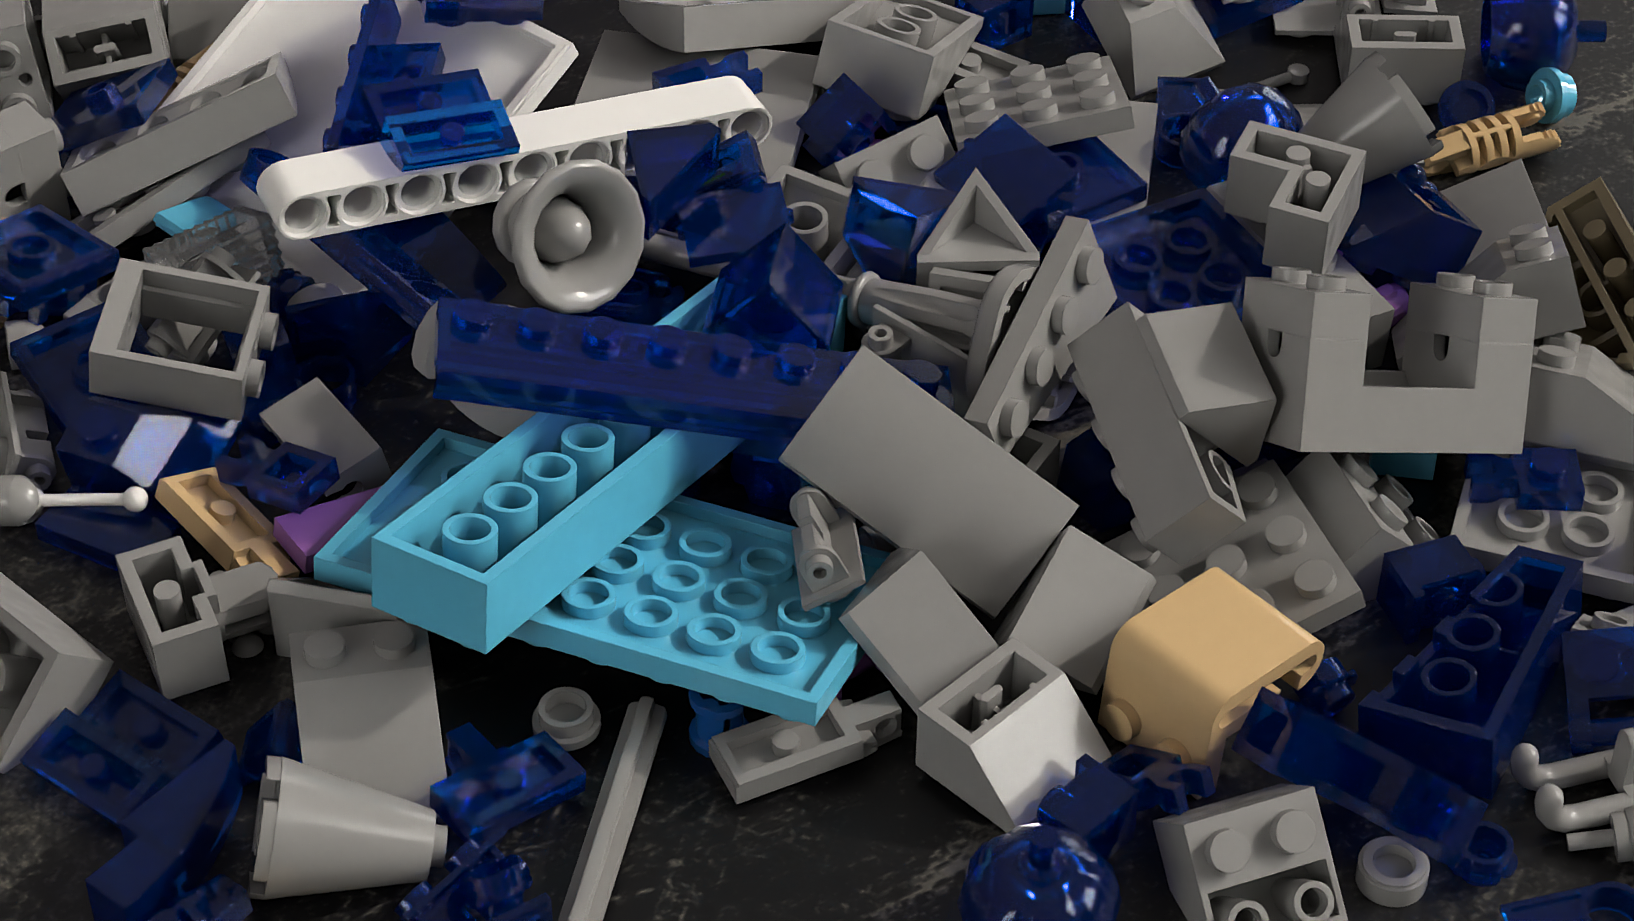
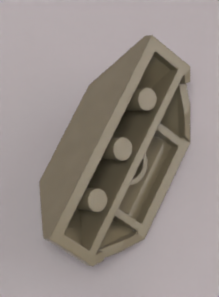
[1545,176,1634,370]

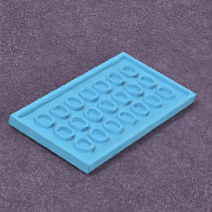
[313,428,890,726]

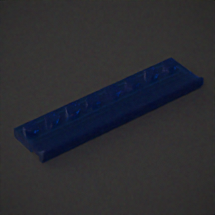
[433,297,956,444]

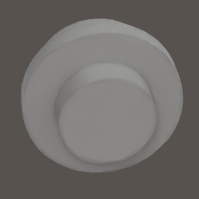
[532,687,601,751]

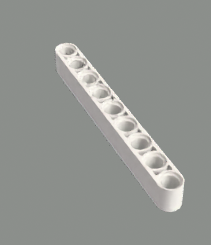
[256,76,772,240]

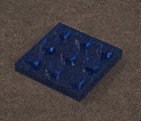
[1053,187,1272,323]

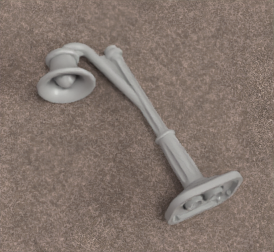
[492,159,1078,421]

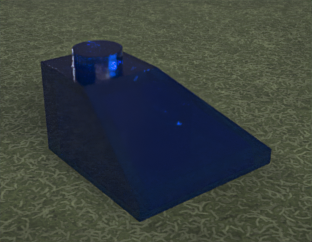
[55,395,244,523]

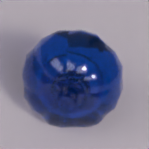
[1480,0,1607,92]
[1178,76,1304,192]
[957,823,1122,921]

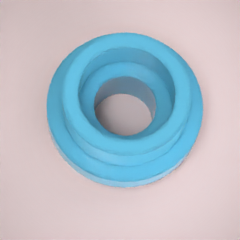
[1525,67,1577,124]

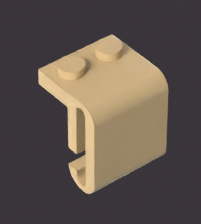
[1097,567,1324,800]

